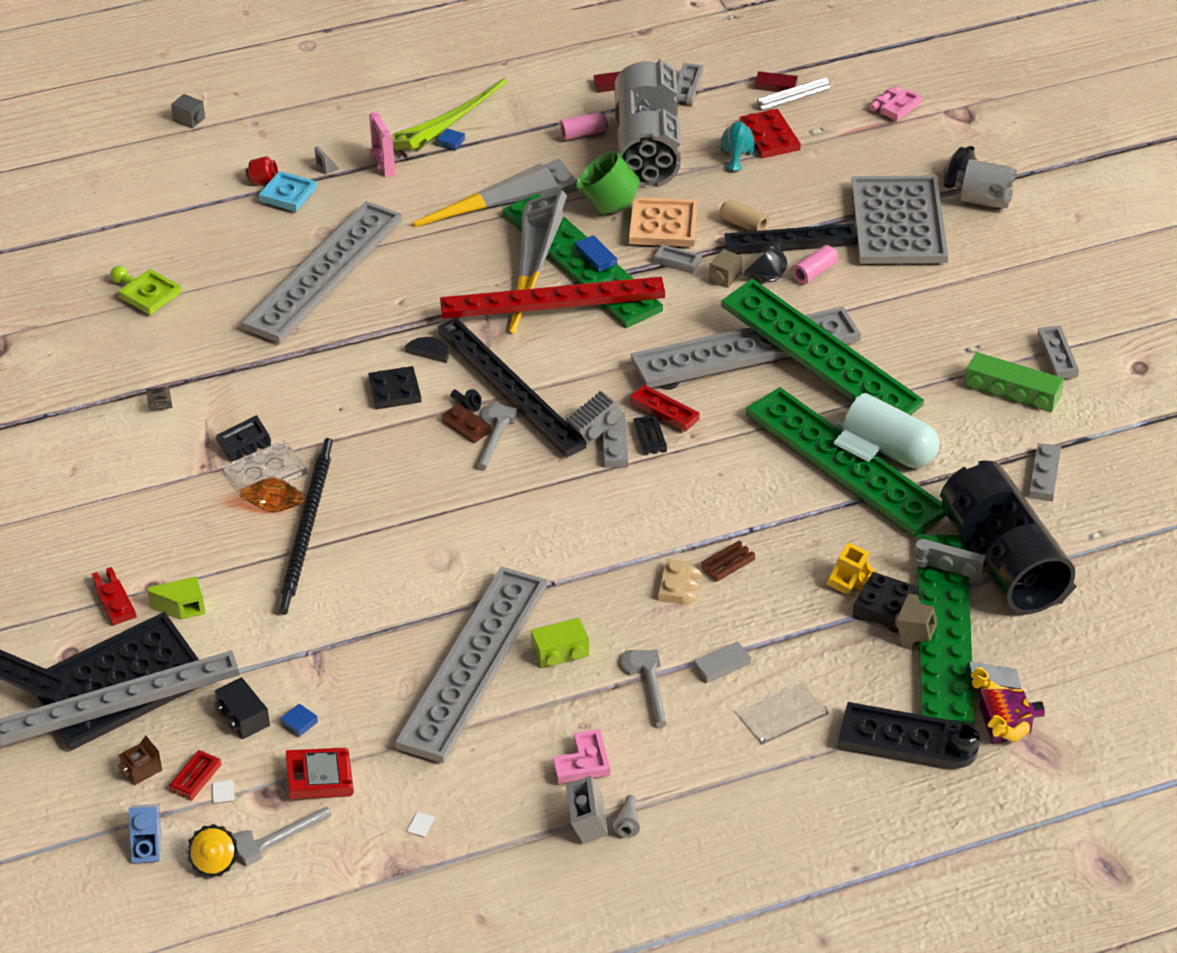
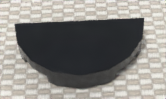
[405,337,449,363]

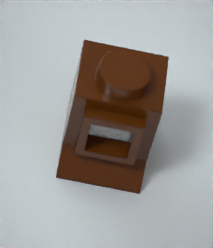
[118,735,163,785]

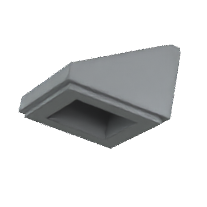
[314,146,339,174]

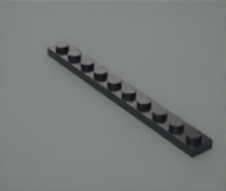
[438,318,586,457]

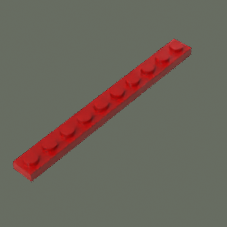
[440,277,665,319]

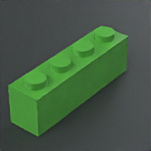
[964,352,1064,412]

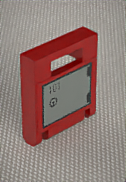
[285,748,354,799]

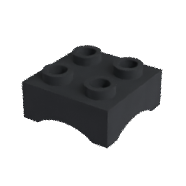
[852,572,920,634]

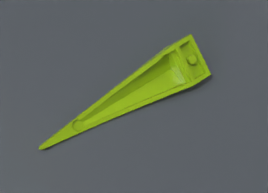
[392,78,507,152]

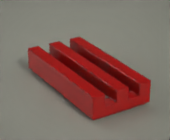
[169,750,222,801]

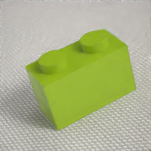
[531,617,589,668]

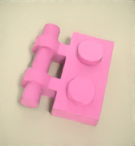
[869,86,922,121]

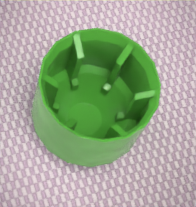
[576,151,640,214]

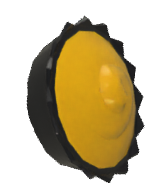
[186,824,239,878]

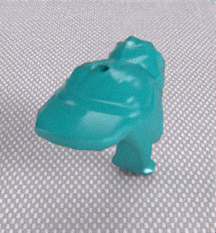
[721,121,755,172]

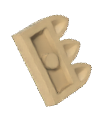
[658,559,703,604]

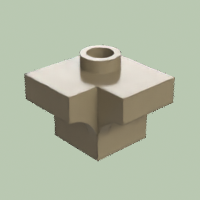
[895,594,937,649]

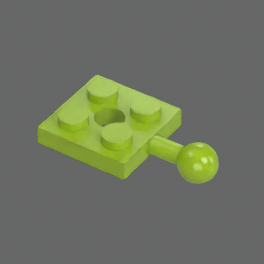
[110,266,182,315]

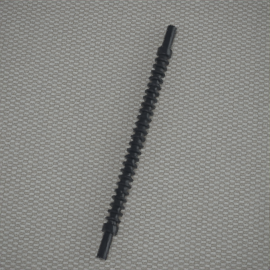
[278,438,333,615]

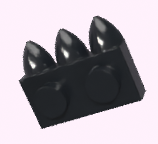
[216,415,271,463]

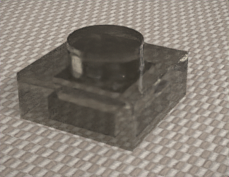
[146,386,173,411]

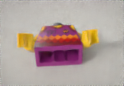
[971,667,1045,744]

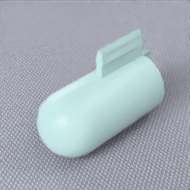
[833,393,940,468]

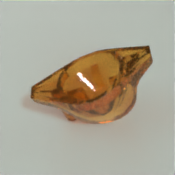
[240,477,305,512]

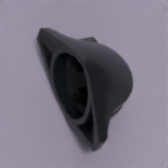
[943,146,977,188]
[742,238,787,284]

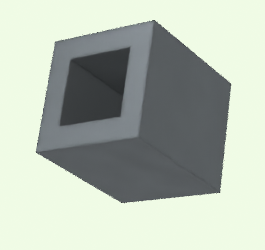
[171,94,205,129]

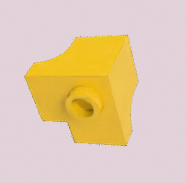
[826,542,876,596]

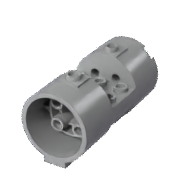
[614,59,681,187]

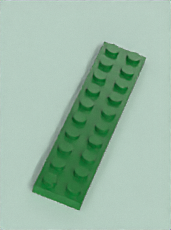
[503,194,663,328]
[721,278,924,415]
[746,387,946,537]
[917,534,975,725]

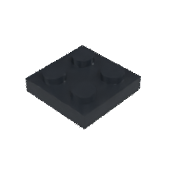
[368,366,422,410]

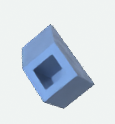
[128,803,161,863]

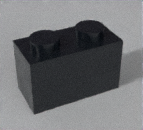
[214,677,270,739]

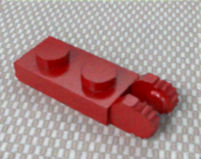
[91,567,137,626]

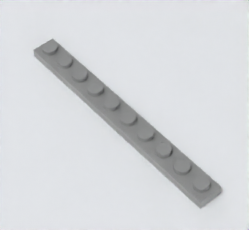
[0,650,240,746]

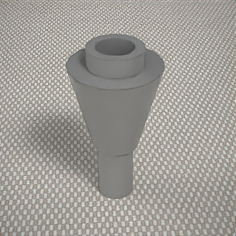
[613,795,640,838]

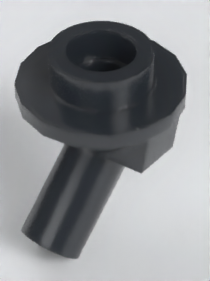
[450,389,482,412]

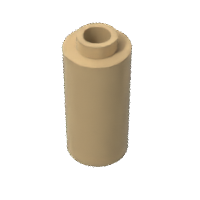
[720,199,769,231]

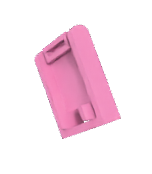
[369,112,395,177]

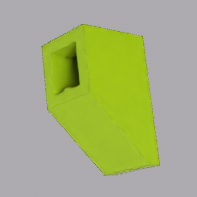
[147,576,205,620]

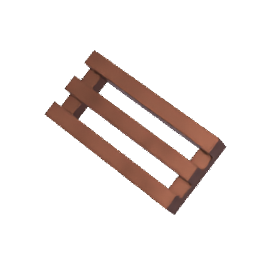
[701,540,755,582]

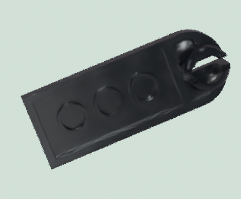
[837,702,980,768]

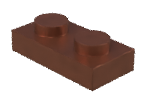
[442,404,491,443]

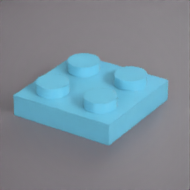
[259,171,317,212]

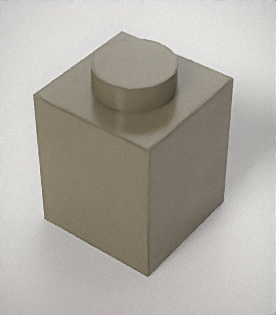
[709,249,742,288]

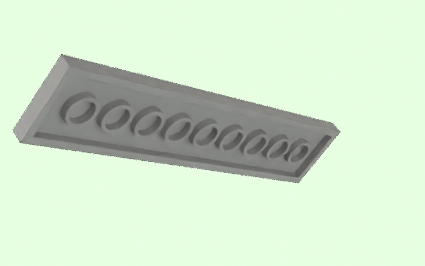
[242,201,402,343]
[631,307,861,388]
[395,566,547,764]

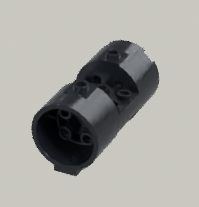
[940,460,1077,614]

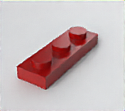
[630,385,700,432]

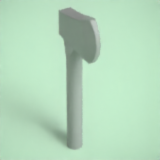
[477,402,518,471]
[621,649,667,728]
[233,807,332,866]

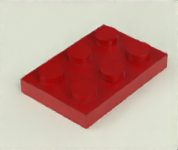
[739,109,801,159]

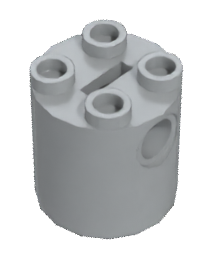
[955,159,1017,209]

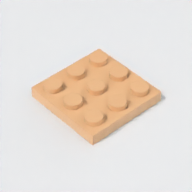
[629,197,698,247]

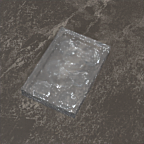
[221,440,308,501]

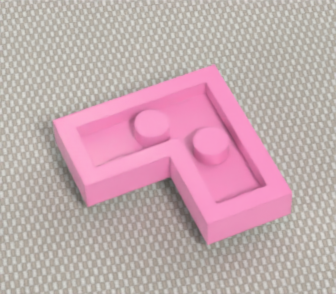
[553,729,611,784]

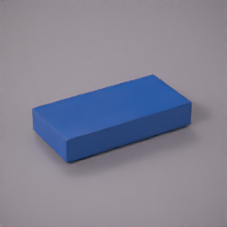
[575,235,617,272]

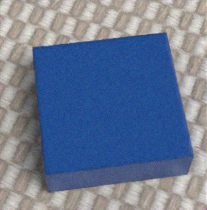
[437,128,465,151]
[280,703,318,737]

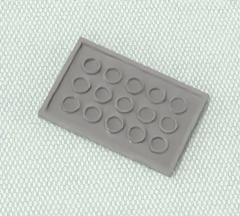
[851,176,948,264]

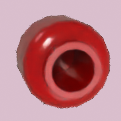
[245,156,278,186]

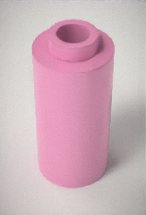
[560,112,608,141]
[792,245,838,285]

